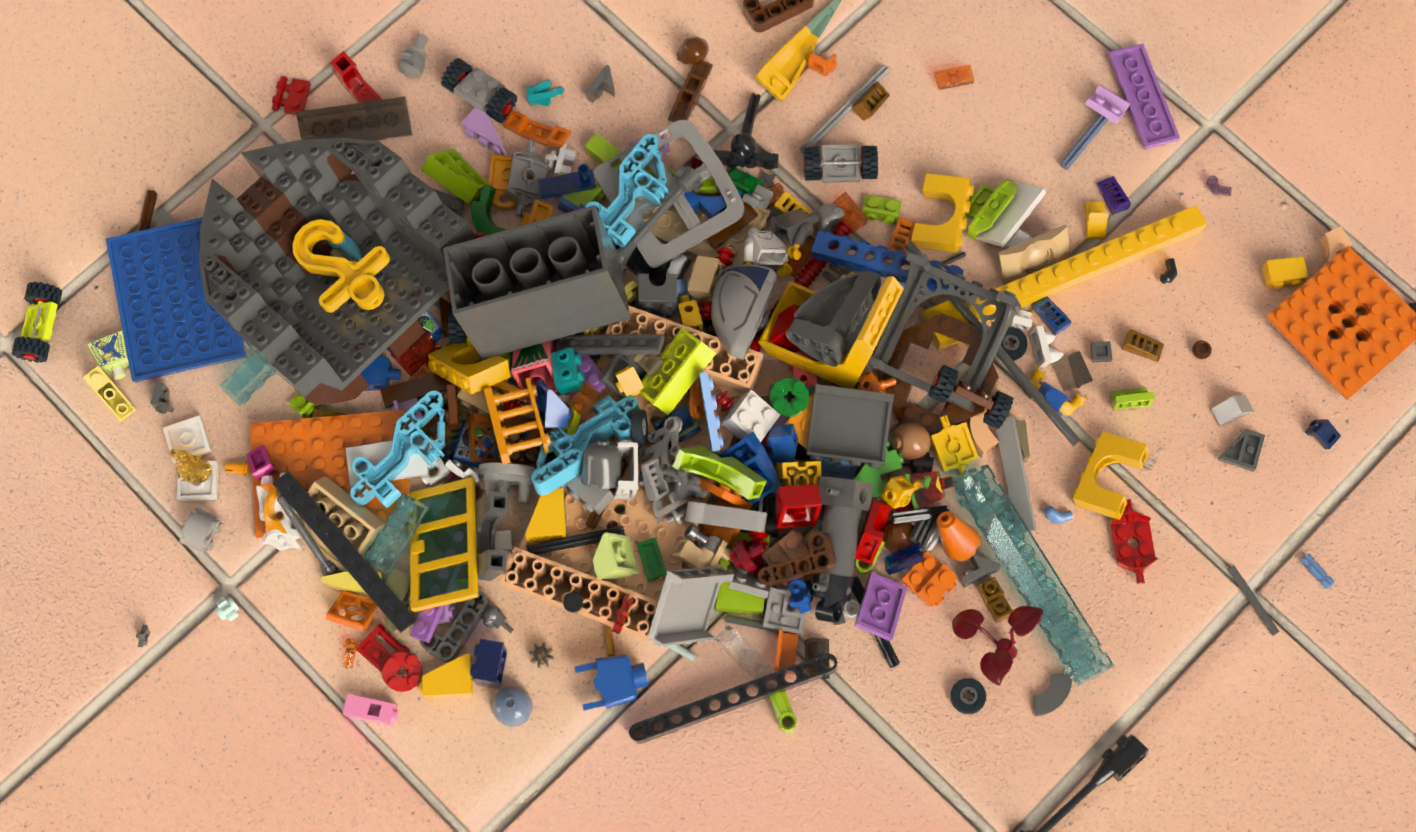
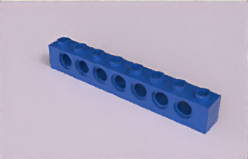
[811,231,964,296]

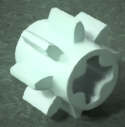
[214,597,240,621]

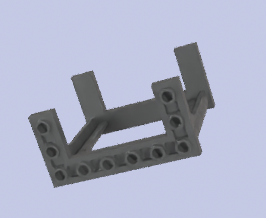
[867,251,1021,412]

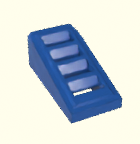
[1032,296,1072,336]

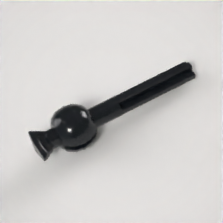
[731,93,761,168]

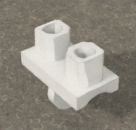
[544,144,576,180]

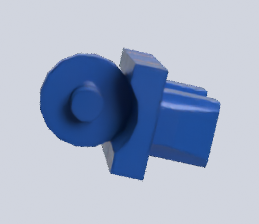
[789,579,813,614]

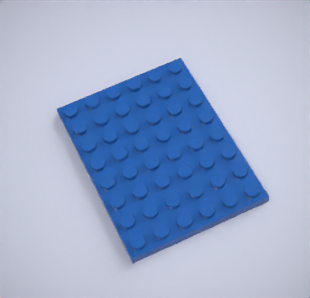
[106,217,247,383]

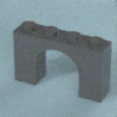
[476,491,509,581]

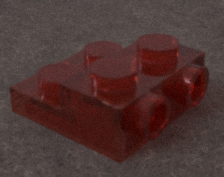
[390,331,441,377]

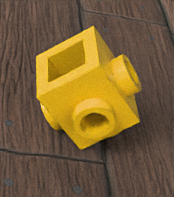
[881,476,916,509]

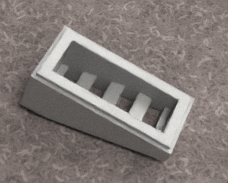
[641,456,670,501]

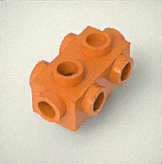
[858,372,896,393]

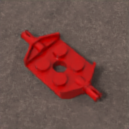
[1110,499,1158,584]

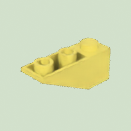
[83,365,136,422]

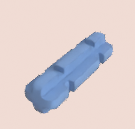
[1301,554,1334,589]

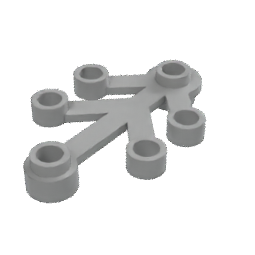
[638,416,683,486]

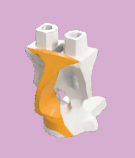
[256,472,301,551]

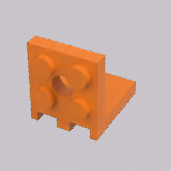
[698,478,753,547]

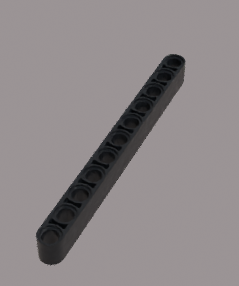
[629,653,838,744]

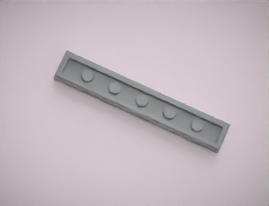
[996,416,1037,534]

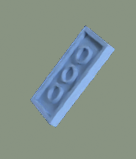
[699,372,723,454]

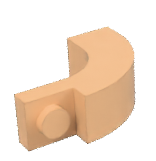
[968,390,1008,458]

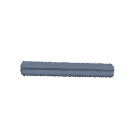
[1060,114,1108,170]

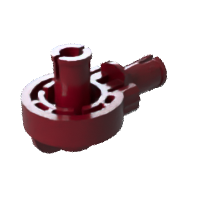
[729,538,766,577]

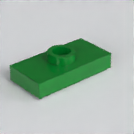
[636,538,667,582]

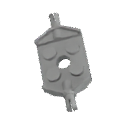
[504,140,548,217]

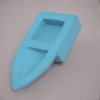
[329,232,361,260]

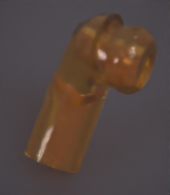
[343,638,358,669]

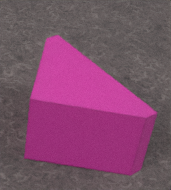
[246,445,277,481]

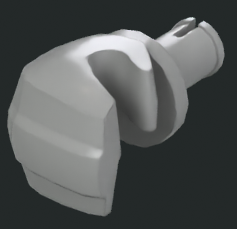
[398,34,428,78]

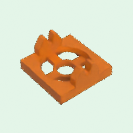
[326,590,378,631]

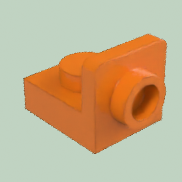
[808,52,837,77]

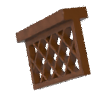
[466,413,544,466]

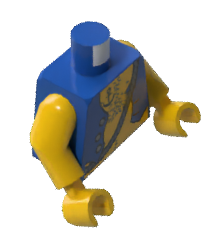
[1029,366,1087,416]

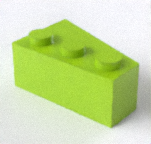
[421,148,490,204]

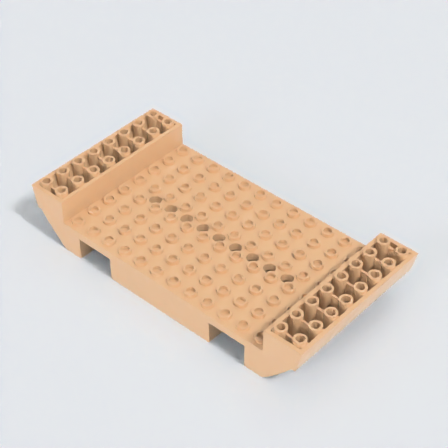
[499,305,763,640]

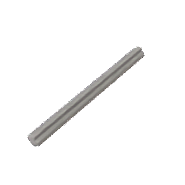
[800,65,889,154]

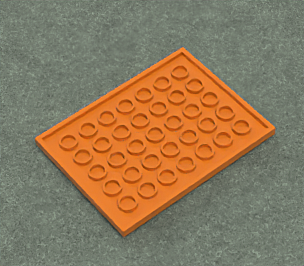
[250,410,411,539]

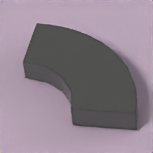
[1033,674,1072,717]

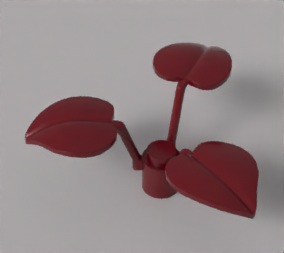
[952,606,1043,686]

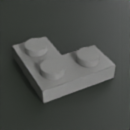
[729,565,770,599]
[762,587,805,635]

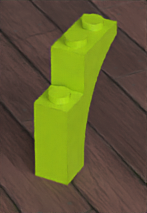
[673,446,767,500]

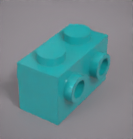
[550,347,585,395]

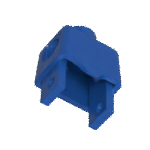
[574,654,649,711]

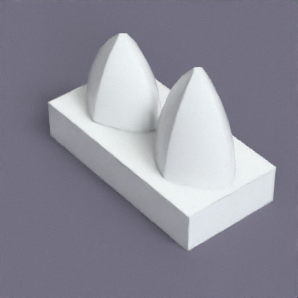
[1029,326,1064,368]

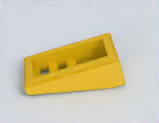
[774,191,812,214]

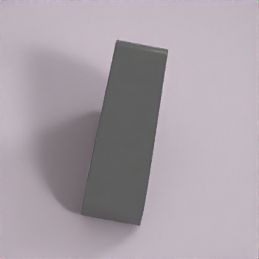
[420,591,489,663]

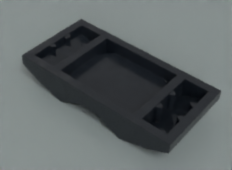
[615,238,692,285]

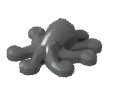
[664,468,708,500]

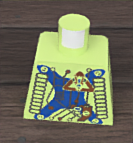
[87,331,129,380]

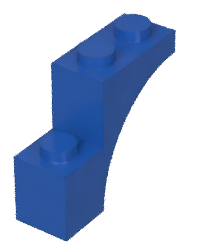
[672,189,742,219]

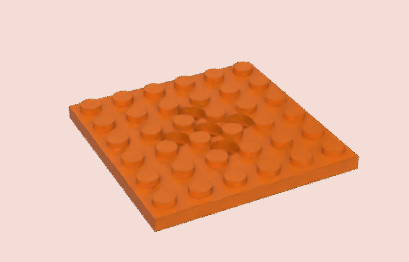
[1266,245,1416,400]

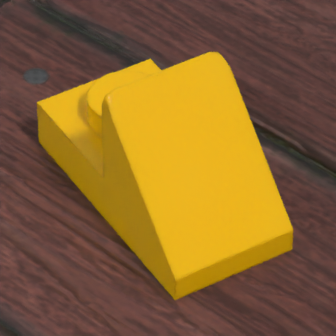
[1084,202,1108,239]

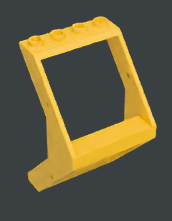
[758,276,904,388]

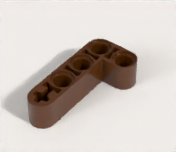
[743,0,814,33]
[758,532,836,586]

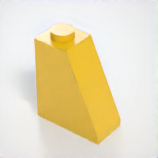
[526,488,567,542]
[419,653,473,699]

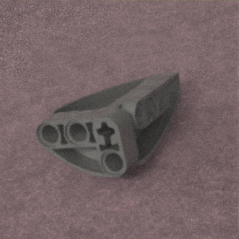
[786,271,881,367]

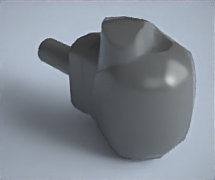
[482,605,514,633]

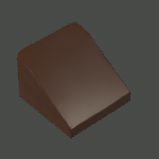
[422,416,452,441]

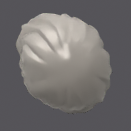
[816,203,845,233]

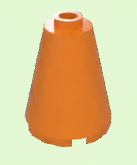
[937,511,981,561]

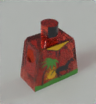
[905,470,954,509]

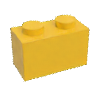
[1262,256,1308,289]

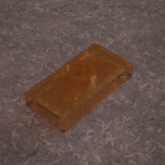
[934,65,975,90]

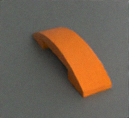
[503,111,571,148]

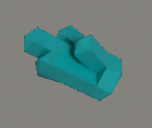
[526,79,564,106]

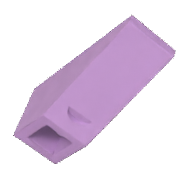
[461,107,508,157]

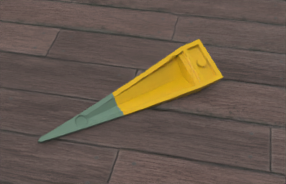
[754,0,842,102]

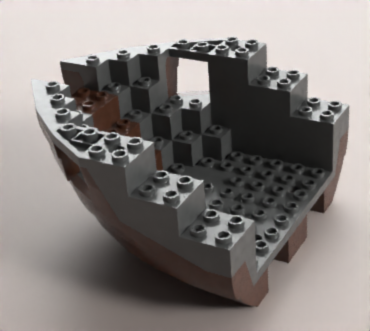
[200,138,476,406]

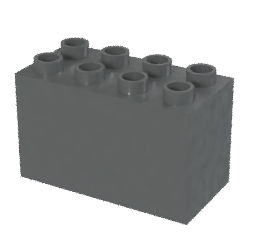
[443,205,631,359]

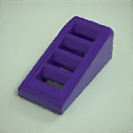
[1097,176,1131,215]

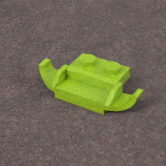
[966,179,1017,240]

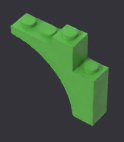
[853,441,904,500]

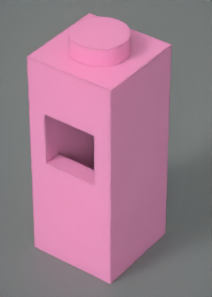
[342,694,399,727]

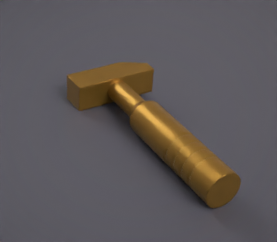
[603,627,615,657]

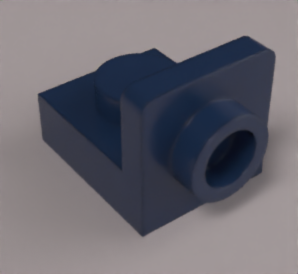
[1305,419,1341,449]

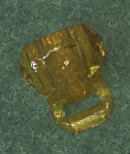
[170,449,212,483]

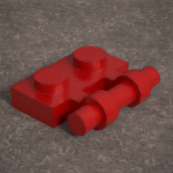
[272,76,312,117]

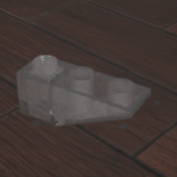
[714,625,774,679]

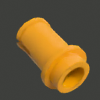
[224,461,251,476]

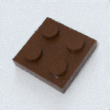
[444,384,461,431]

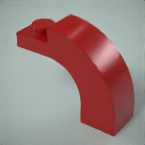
[330,51,382,112]

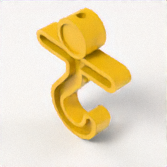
[292,219,390,313]

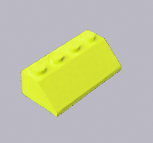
[640,327,716,415]

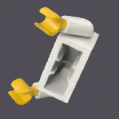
[744,227,792,277]

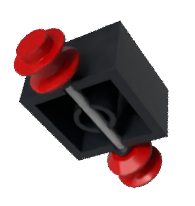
[739,492,779,547]

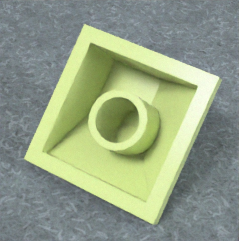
[593,532,639,580]

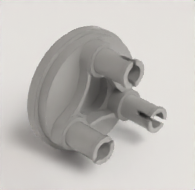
[478,463,535,504]

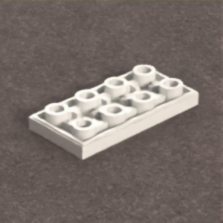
[976,181,1046,247]
[345,438,429,487]

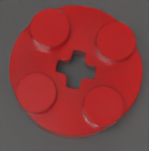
[381,651,422,692]

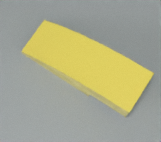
[321,571,384,594]

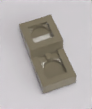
[628,354,664,376]

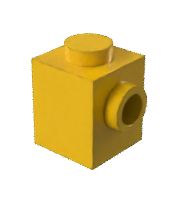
[615,364,644,397]

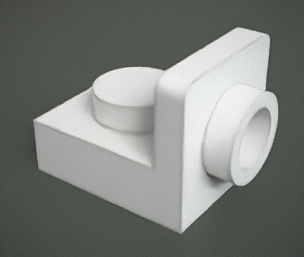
[1009,310,1033,331]

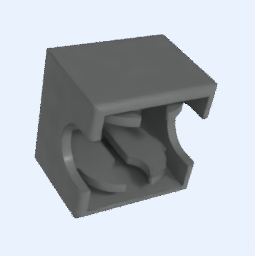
[637,273,677,318]

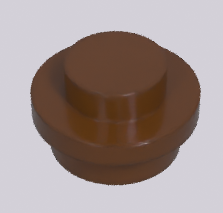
[1192,341,1212,359]

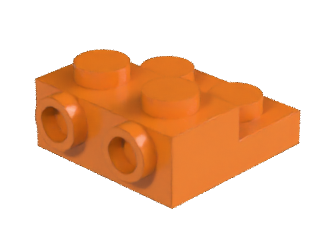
[900,551,958,607]

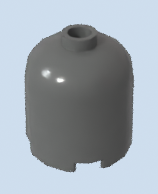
[581,439,621,489]

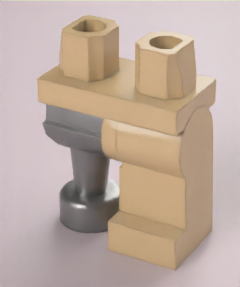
[672,523,732,568]

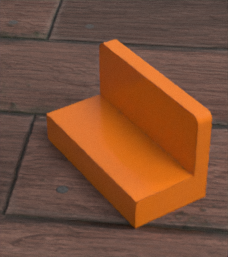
[774,629,798,675]

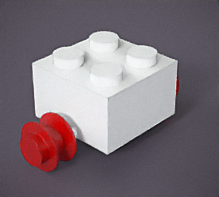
[715,390,780,451]

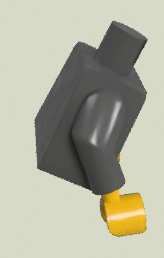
[771,209,819,260]

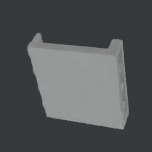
[648,566,735,648]

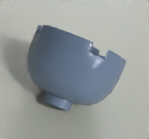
[492,686,533,727]

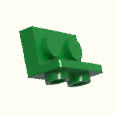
[728,167,764,198]

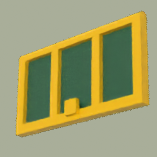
[410,477,478,612]

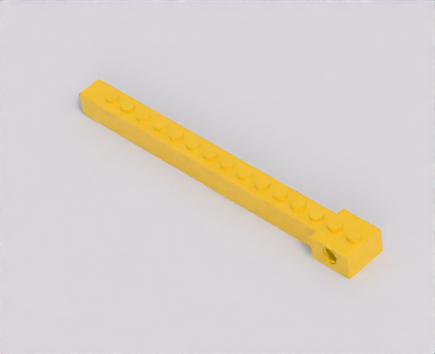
[922,205,1207,351]

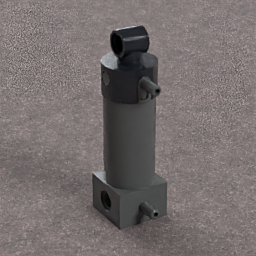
[811,476,874,623]

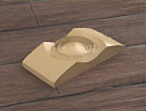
[998,224,1071,284]

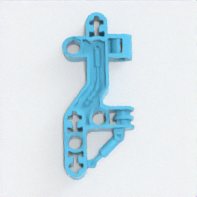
[585,134,669,247]
[350,391,445,508]
[531,395,640,496]

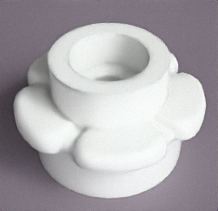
[842,599,860,619]

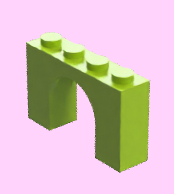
[549,133,631,207]
[714,532,770,616]

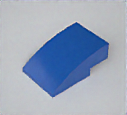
[719,432,780,504]

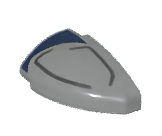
[711,264,777,360]

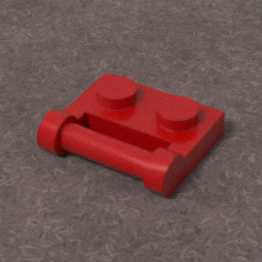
[356,623,410,672]

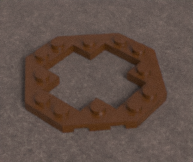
[877,313,999,434]

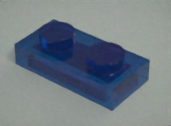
[885,542,924,575]

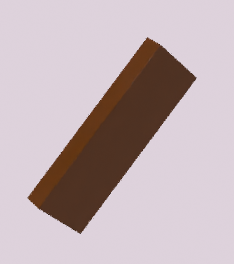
[706,202,758,250]

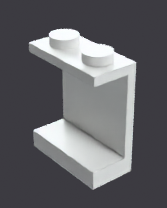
[613,440,638,500]

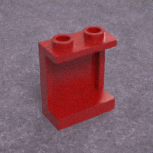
[855,500,892,564]

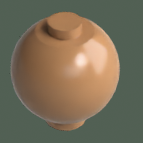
[891,422,932,461]

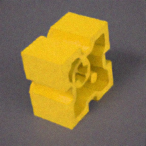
[777,461,822,489]

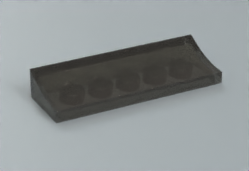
[296,96,412,141]

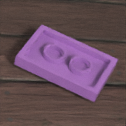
[854,572,907,641]

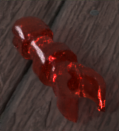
[611,595,634,634]

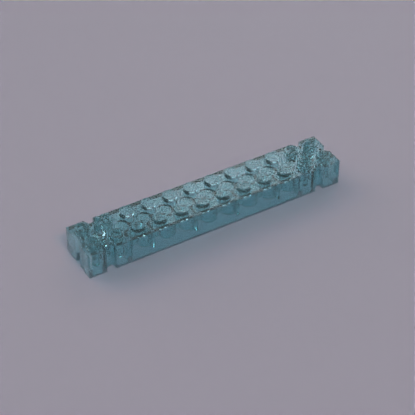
[952,464,1114,686]

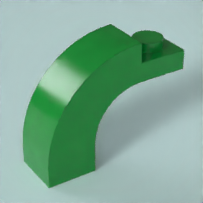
[471,184,508,236]

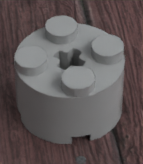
[180,507,223,552]

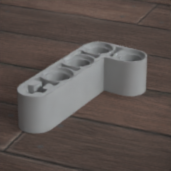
[685,501,767,532]

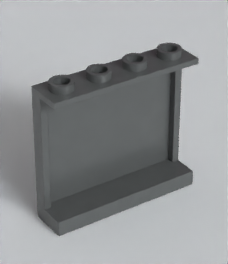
[806,384,894,469]

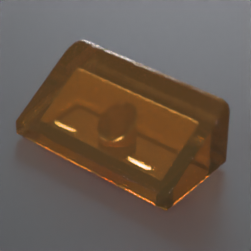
[833,192,867,234]

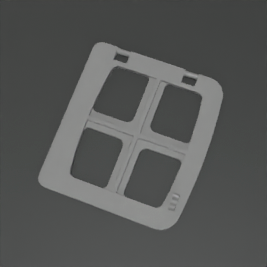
[593,120,744,268]

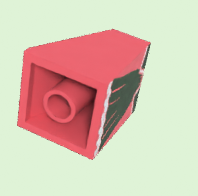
[512,340,559,401]

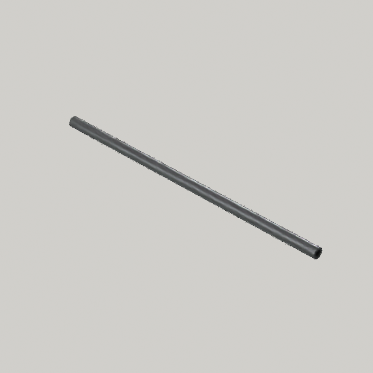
[905,241,1080,446]

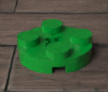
[770,378,810,417]

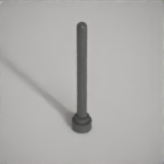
[277,495,338,576]

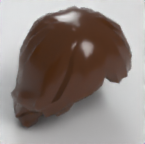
[677,37,709,65]
[883,520,918,555]

